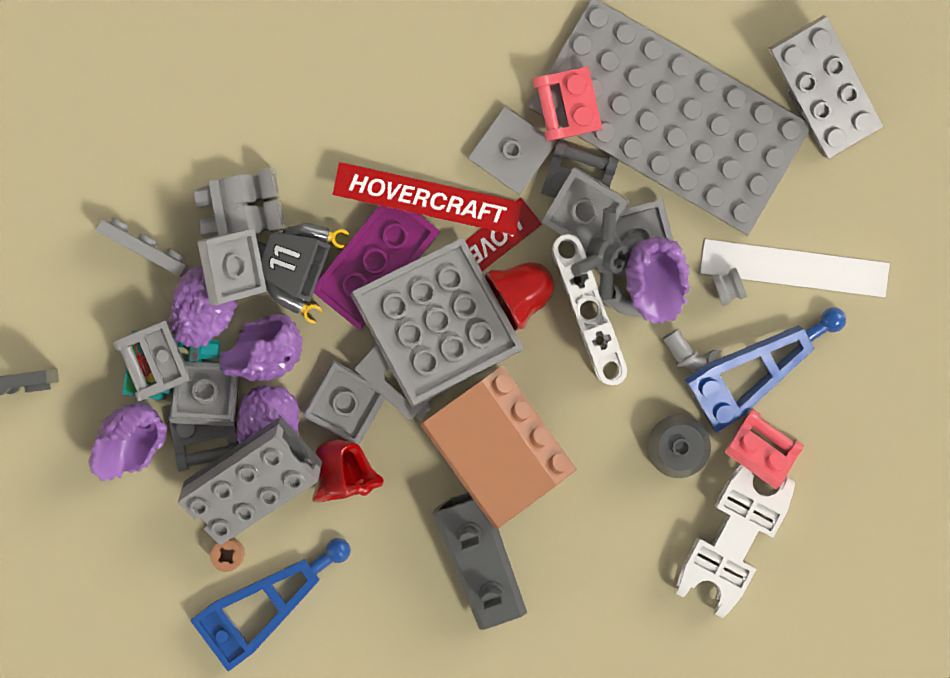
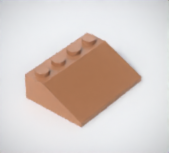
[420,365,577,530]

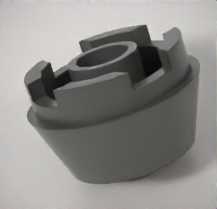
[647,415,711,478]

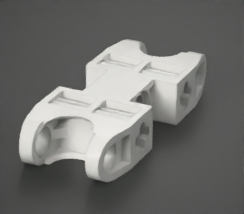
[551,234,627,385]
[675,464,795,618]

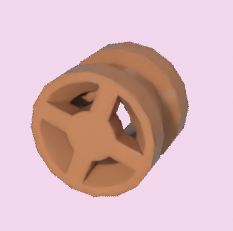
[211,538,245,572]

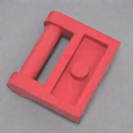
[532,66,602,142]
[724,408,804,489]

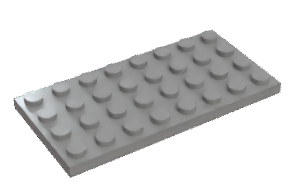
[528,0,810,235]

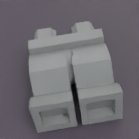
[194,167,286,237]

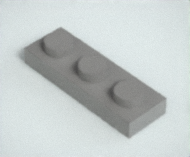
[95,218,190,277]

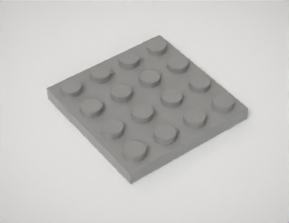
[351,238,524,407]

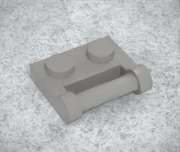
[113,320,192,402]

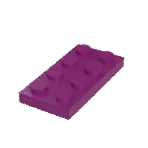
[313,206,440,330]

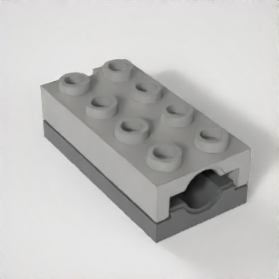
[178,416,322,545]

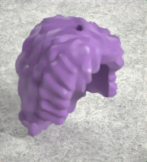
[626,236,690,324]
[168,265,238,348]
[219,314,303,381]
[236,385,300,444]
[88,403,167,481]

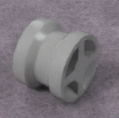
[712,268,747,306]

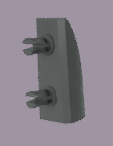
[432,492,527,630]

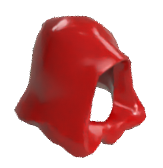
[485,262,554,331]
[312,439,384,502]

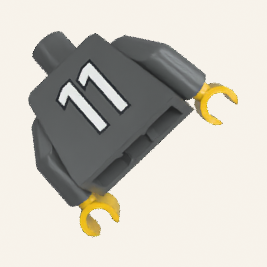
[257,223,349,323]

